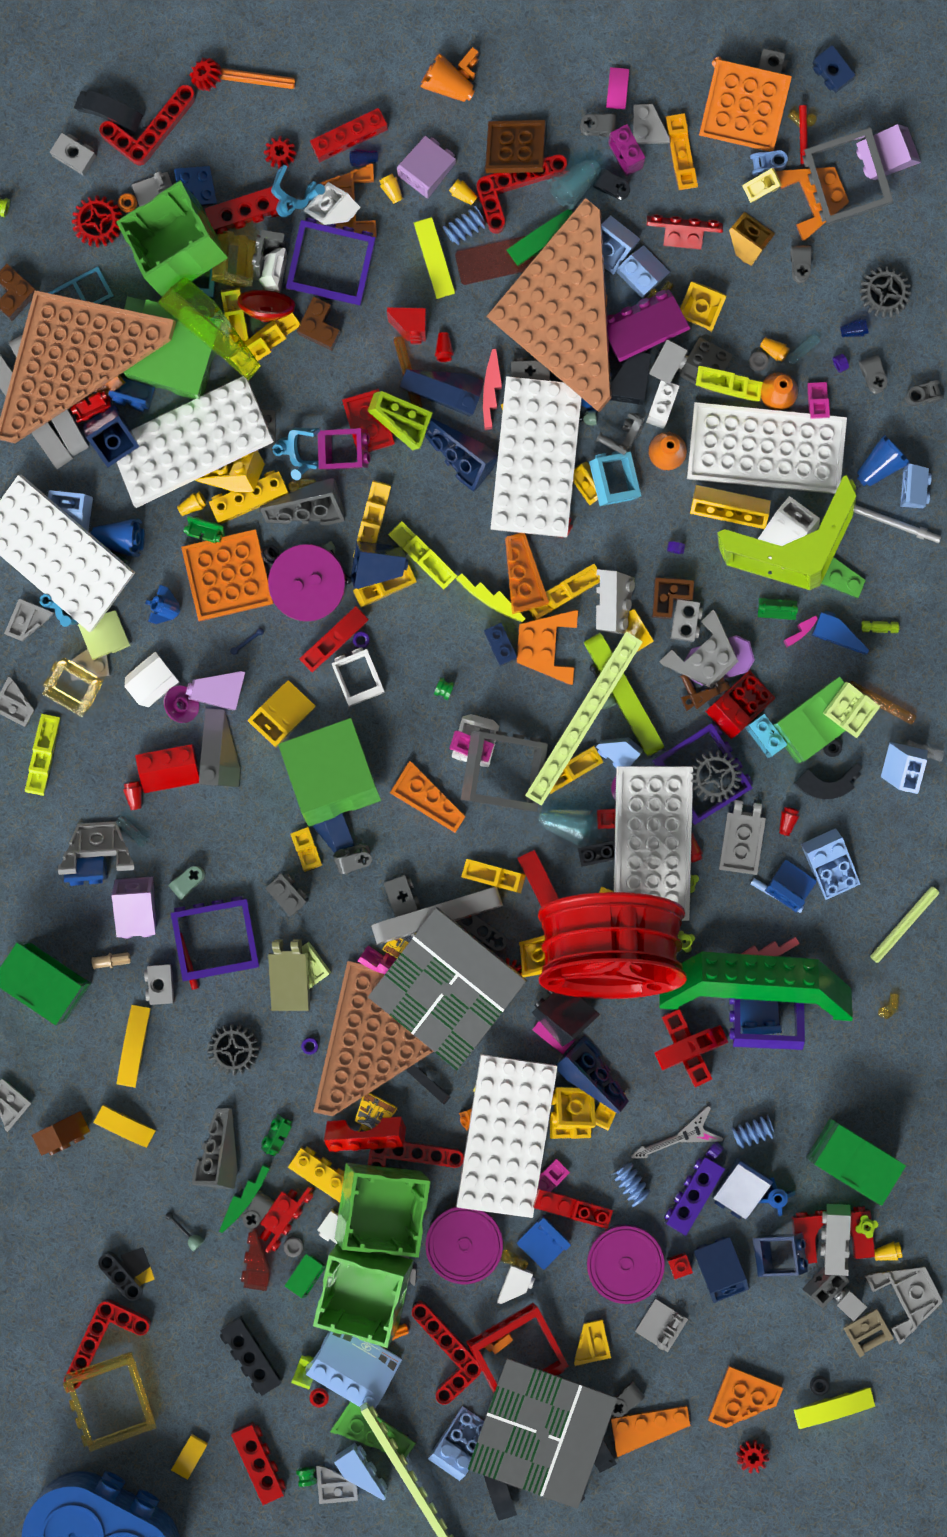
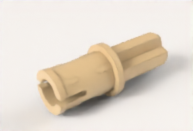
[92,952,131,969]

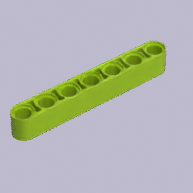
[583,633,665,757]

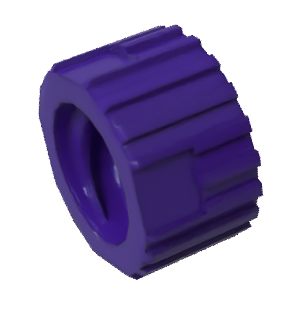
[832,353,849,373]
[667,541,685,554]
[353,631,370,649]
[301,1037,319,1055]
[705,1142,724,1161]

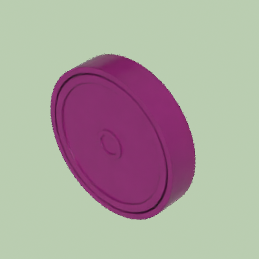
[268,544,346,621]
[425,1206,503,1284]
[587,1224,665,1304]

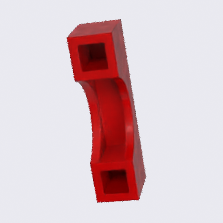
[661,1009,712,1087]
[324,1117,406,1152]

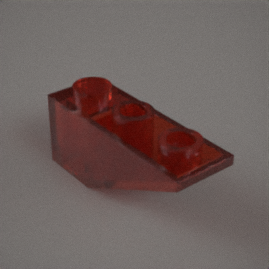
[241,1228,271,1291]

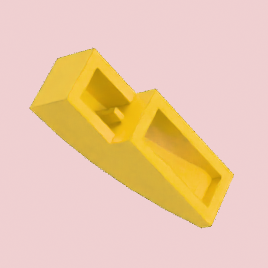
[221,287,249,350]
[353,565,417,608]
[550,746,603,794]
[461,859,526,893]
[93,1104,156,1148]

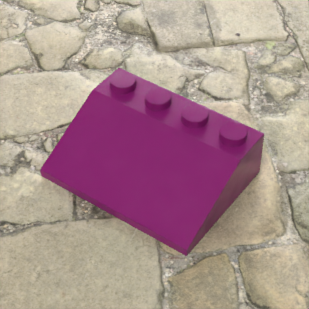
[607,289,690,362]

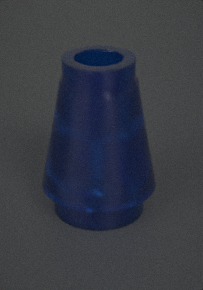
[349,149,378,168]
[840,318,869,338]

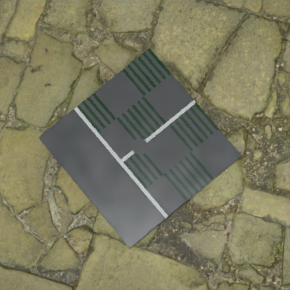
[368,907,528,1070]
[468,1358,617,1509]

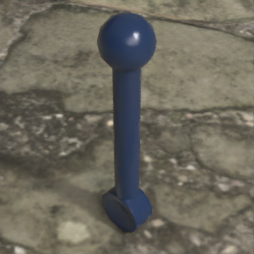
[230,628,264,655]

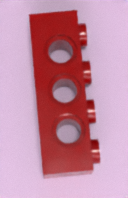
[310,108,388,163]
[205,187,279,235]
[231,1422,287,1505]

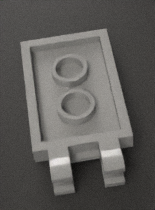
[719,800,766,875]

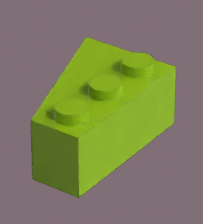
[368,391,432,450]

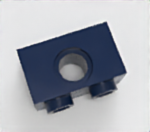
[812,45,856,94]
[484,623,517,667]

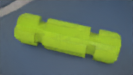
[861,621,899,633]

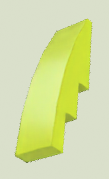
[413,217,455,299]
[696,366,763,402]
[388,521,457,590]
[456,574,525,623]
[25,714,60,796]
[794,1387,875,1429]

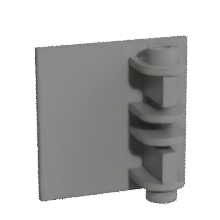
[132,172,172,206]
[635,1299,688,1352]

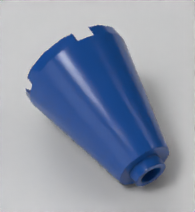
[857,435,910,486]
[90,519,145,557]

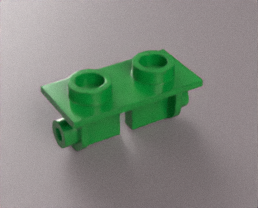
[184,516,225,544]
[758,598,798,620]
[261,1114,292,1156]

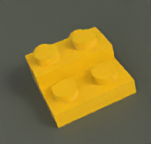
[550,1087,596,1130]

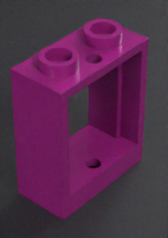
[608,124,645,177]
[318,428,371,470]

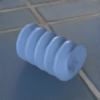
[443,206,485,245]
[731,1114,774,1149]
[611,1163,650,1207]

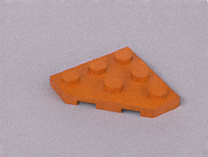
[708,1366,783,1428]

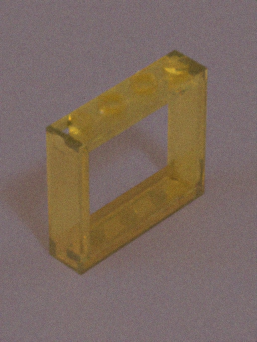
[63,1351,157,1452]

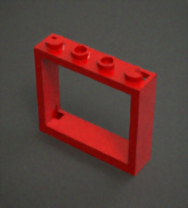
[466,1303,569,1393]

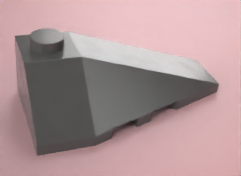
[260,478,345,525]
[199,708,240,787]
[192,1108,237,1189]

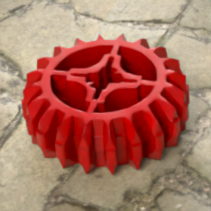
[72,195,123,248]

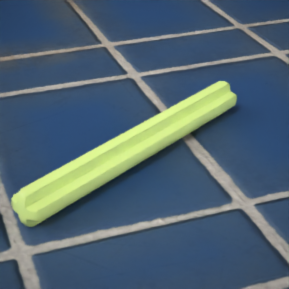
[870,887,939,963]

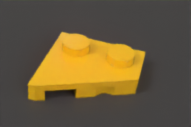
[574,1319,611,1366]

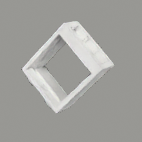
[646,380,679,429]
[331,648,385,707]

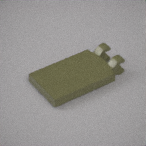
[268,939,311,1011]

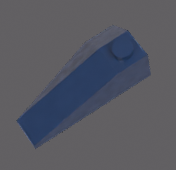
[399,369,484,416]
[425,418,498,492]
[295,795,355,853]
[556,1036,629,1114]

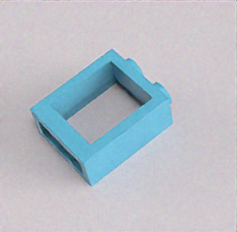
[589,451,641,506]
[745,714,787,758]

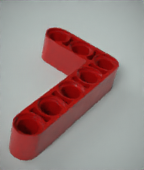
[99,85,195,166]
[477,155,567,234]
[368,1141,464,1168]
[64,1299,151,1390]
[412,1301,481,1405]

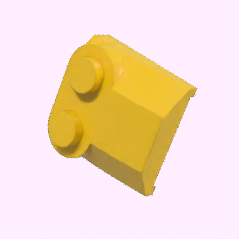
[680,281,727,332]
[519,935,545,977]

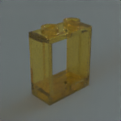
[211,231,256,288]
[42,658,104,717]

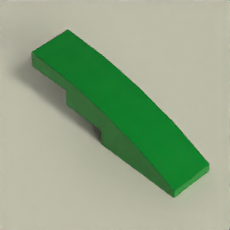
[506,208,573,266]
[219,1164,270,1233]

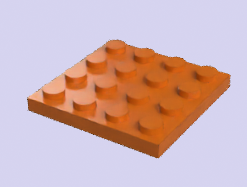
[699,59,792,152]
[181,529,273,622]

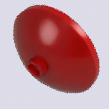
[237,290,295,322]

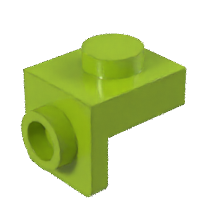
[291,1355,314,1389]

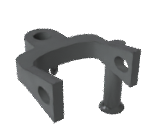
[596,413,645,455]

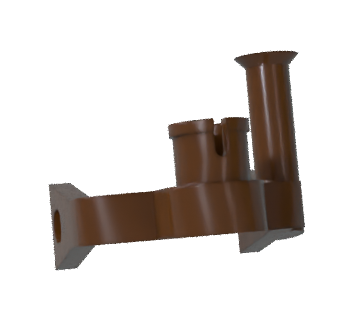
[679,675,731,711]

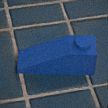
[812,611,869,655]

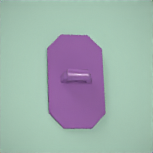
[684,635,755,685]

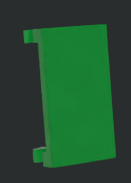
[285,1254,326,1298]

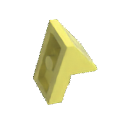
[742,168,782,203]

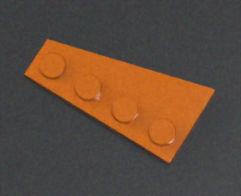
[505,533,549,614]
[390,761,465,833]
[611,1405,690,1457]

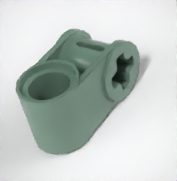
[168,866,205,900]

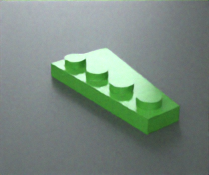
[821,557,865,598]
[330,1401,416,1458]

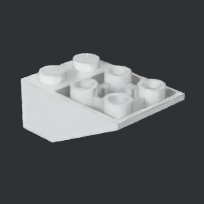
[758,496,820,569]

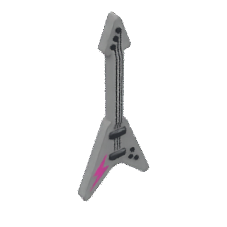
[631,1106,723,1158]

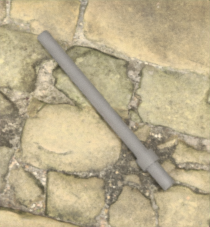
[833,496,941,543]

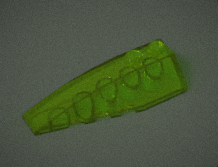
[158,277,261,381]

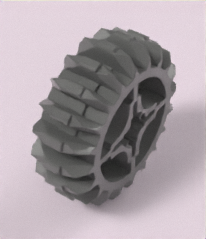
[859,266,911,318]
[691,751,741,803]
[207,1023,260,1076]

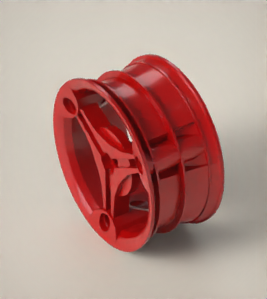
[538,892,687,999]

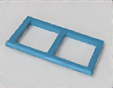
[48,266,114,304]

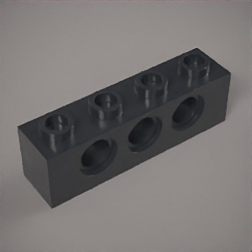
[220,1316,282,1396]

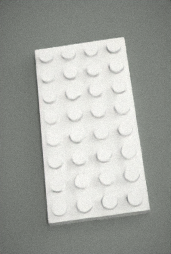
[117,375,274,508]
[491,376,581,537]
[687,402,847,494]
[0,475,135,632]
[614,766,693,921]
[456,1054,557,1218]

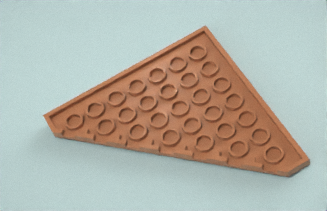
[486,198,612,412]
[0,291,176,443]
[314,961,434,1117]

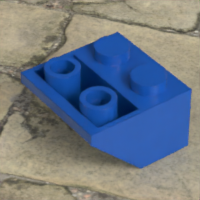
[64,856,107,886]

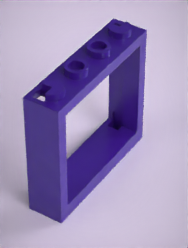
[286,218,377,306]
[652,723,753,825]
[171,896,259,981]
[729,998,805,1050]

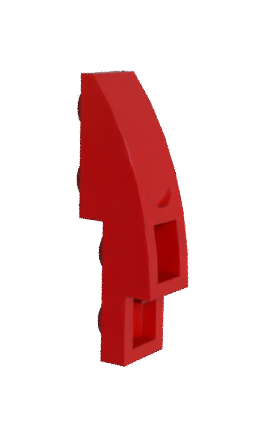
[299,606,369,673]
[654,1025,728,1071]
[533,1188,613,1229]

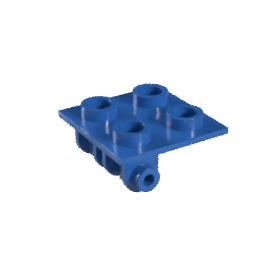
[174,166,217,205]

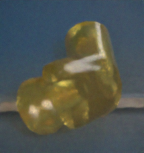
[787,110,817,128]
[648,281,674,298]
[288,478,316,492]
[878,993,900,1019]
[501,1250,528,1270]

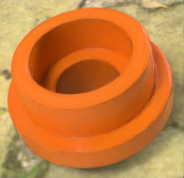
[118,193,137,213]

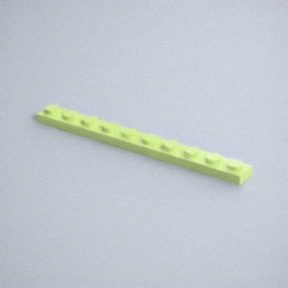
[525,632,642,806]
[360,1402,454,1537]

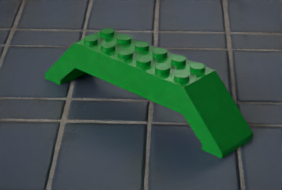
[659,951,853,1021]

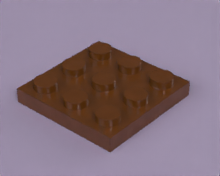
[485,120,546,173]

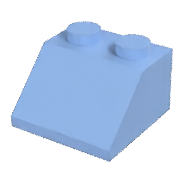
[601,215,640,275]
[617,245,670,299]
[900,464,931,508]

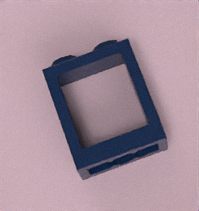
[753,1233,808,1277]

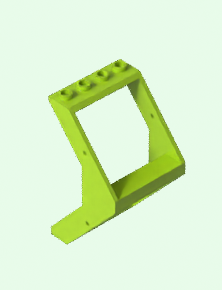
[717,475,856,590]

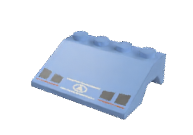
[306,1331,402,1408]

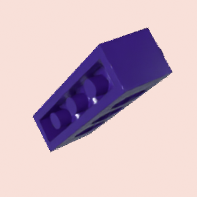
[664,1156,725,1236]

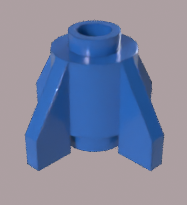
[145,585,180,624]
[758,1177,796,1216]

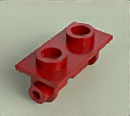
[71,391,111,423]

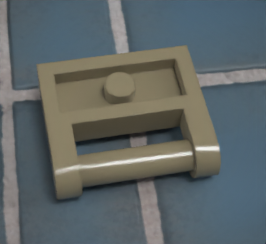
[843,1309,893,1358]

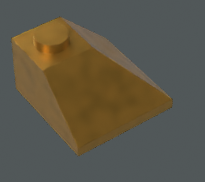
[729,212,775,266]

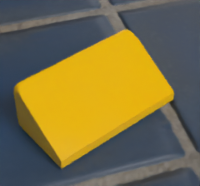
[573,462,598,506]
[625,609,654,652]

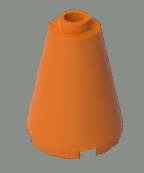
[420,53,475,102]
[761,372,798,411]
[649,432,687,470]

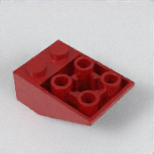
[705,670,775,739]

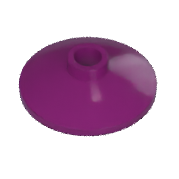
[164,686,199,723]

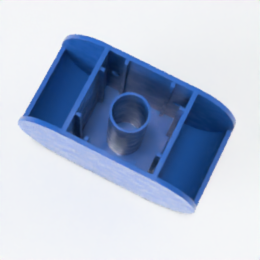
[22,1471,180,1537]

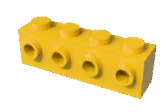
[209,470,289,525]
[690,485,771,529]
[288,1146,345,1202]

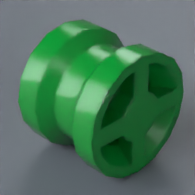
[434,677,455,700]
[296,1466,317,1487]

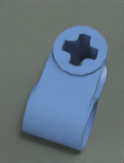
[750,150,788,175]

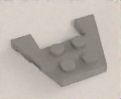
[659,610,739,688]
[58,821,134,875]
[865,1266,943,1344]

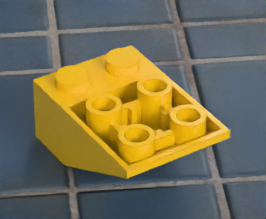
[195,450,265,493]
[247,680,316,748]

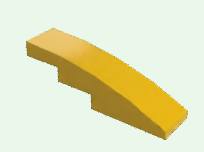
[229,312,300,373]
[353,480,392,558]
[529,564,600,620]
[117,1005,151,1088]

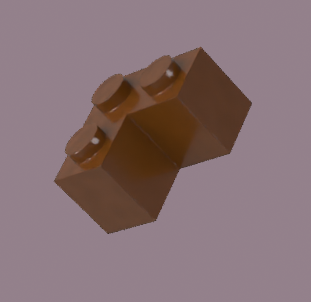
[0,264,36,321]
[297,297,340,351]
[652,578,694,619]
[32,1111,90,1156]

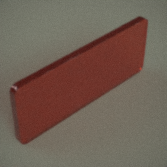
[455,236,539,285]

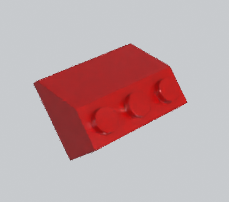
[387,307,426,345]
[135,744,199,793]

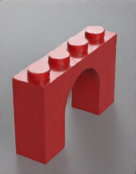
[791,1206,875,1264]

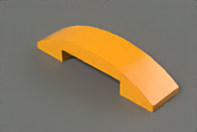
[666,113,698,190]

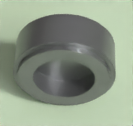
[749,352,768,372]
[284,1237,303,1257]

